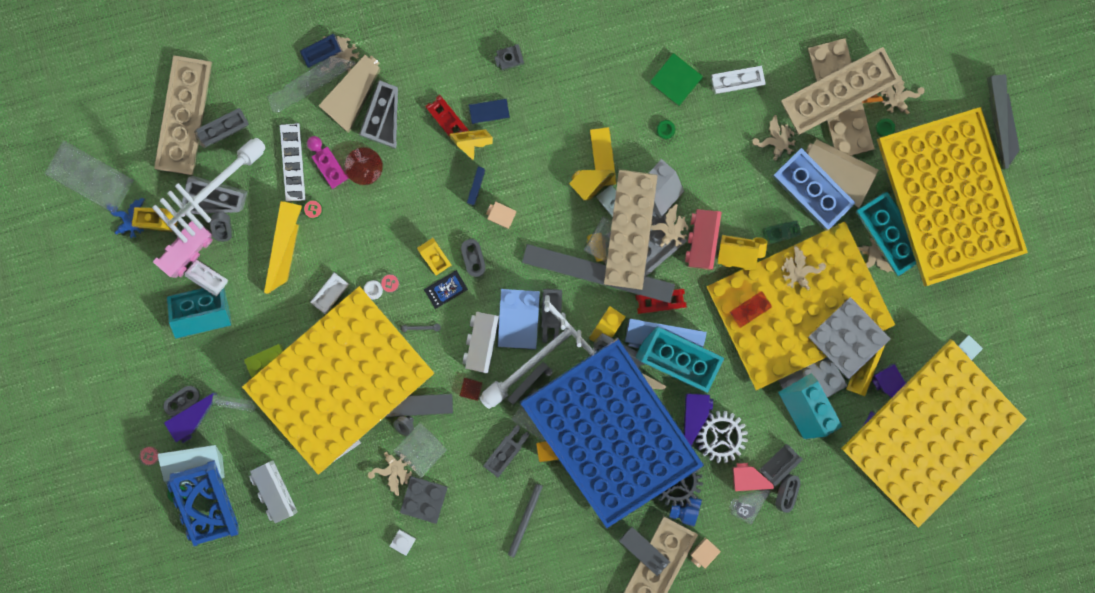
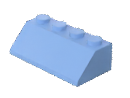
[772,148,855,231]
[625,319,707,348]

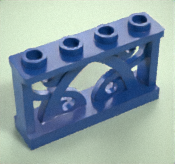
[167,460,239,546]

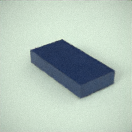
[300,34,342,68]
[469,99,510,124]
[467,166,486,206]

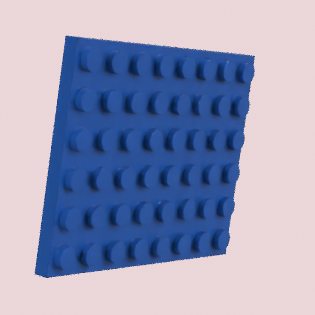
[521,338,704,528]

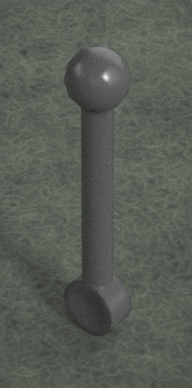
[401,324,441,332]

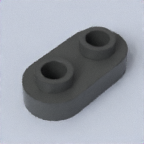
[210,212,232,242]
[461,239,486,277]
[164,386,200,416]
[776,474,800,513]

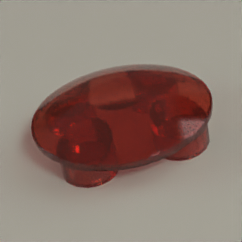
[345,147,383,185]

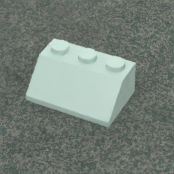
[158,445,225,487]

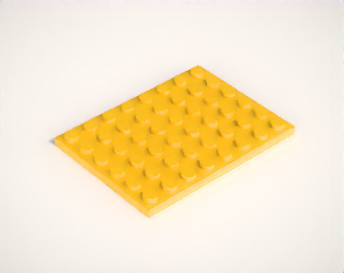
[877,107,1028,287]
[706,222,895,390]
[242,286,434,475]
[841,339,1027,528]

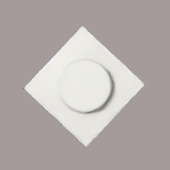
[390,529,416,555]

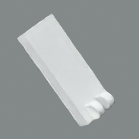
[711,66,765,94]

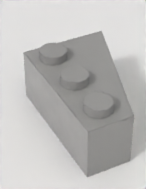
[358,81,398,149]
[180,176,248,214]

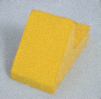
[450,129,493,160]
[417,238,451,275]

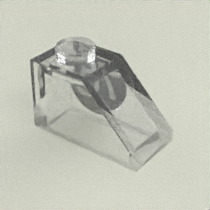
[729,489,770,525]

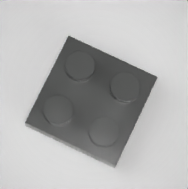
[400,476,448,524]

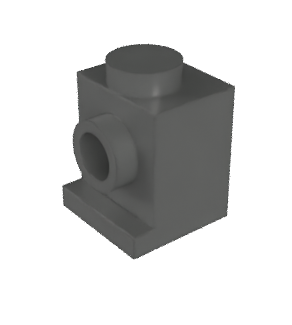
[494,44,524,71]

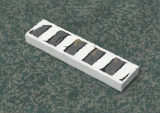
[280,123,306,202]

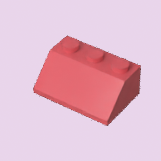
[685,209,721,270]

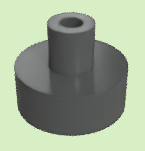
[394,416,414,436]

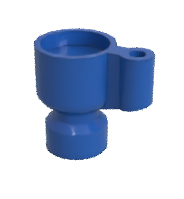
[669,497,702,527]

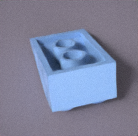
[498,289,540,349]

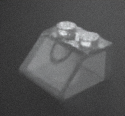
[393,423,447,478]

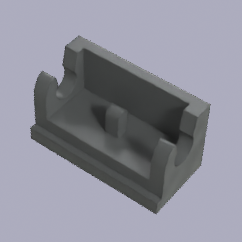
[759,444,803,486]

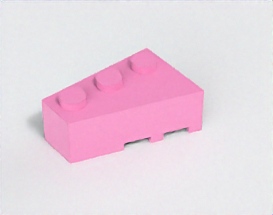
[153,221,213,278]

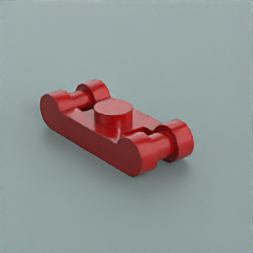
[425,95,469,145]
[635,289,687,314]

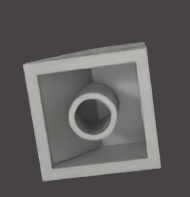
[649,159,684,218]

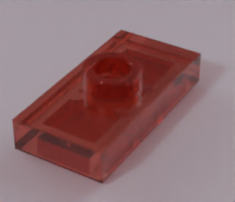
[729,291,772,328]

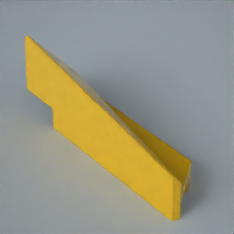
[264,201,302,294]

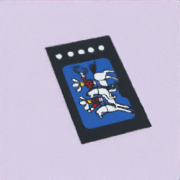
[424,270,468,309]

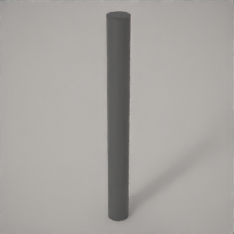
[507,483,543,558]

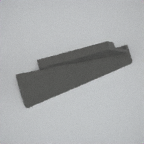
[987,74,1020,170]

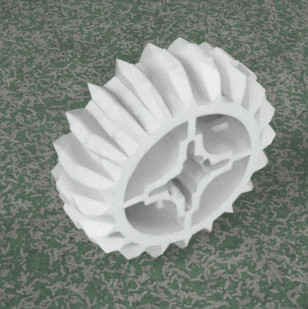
[696,411,748,463]

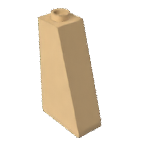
[319,55,381,133]
[806,140,879,208]

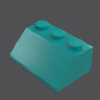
[167,288,231,339]
[778,373,843,439]

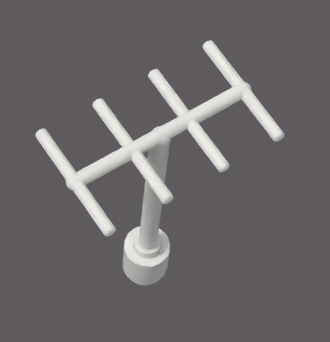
[152,138,265,243]
[479,295,597,409]

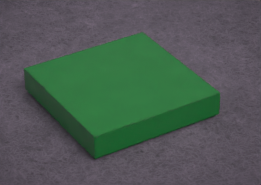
[649,53,703,107]

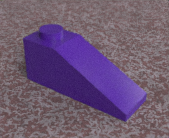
[872,364,906,398]
[164,392,218,443]
[684,393,713,446]

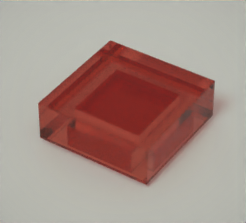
[459,378,483,401]

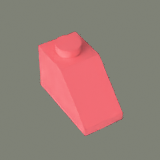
[732,463,774,491]

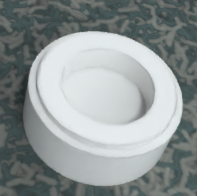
[363,280,383,300]

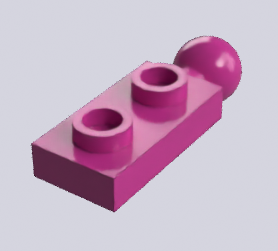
[307,136,349,189]

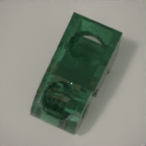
[762,220,801,245]

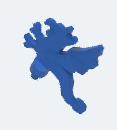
[108,198,145,238]

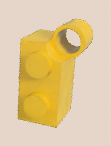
[717,235,768,270]

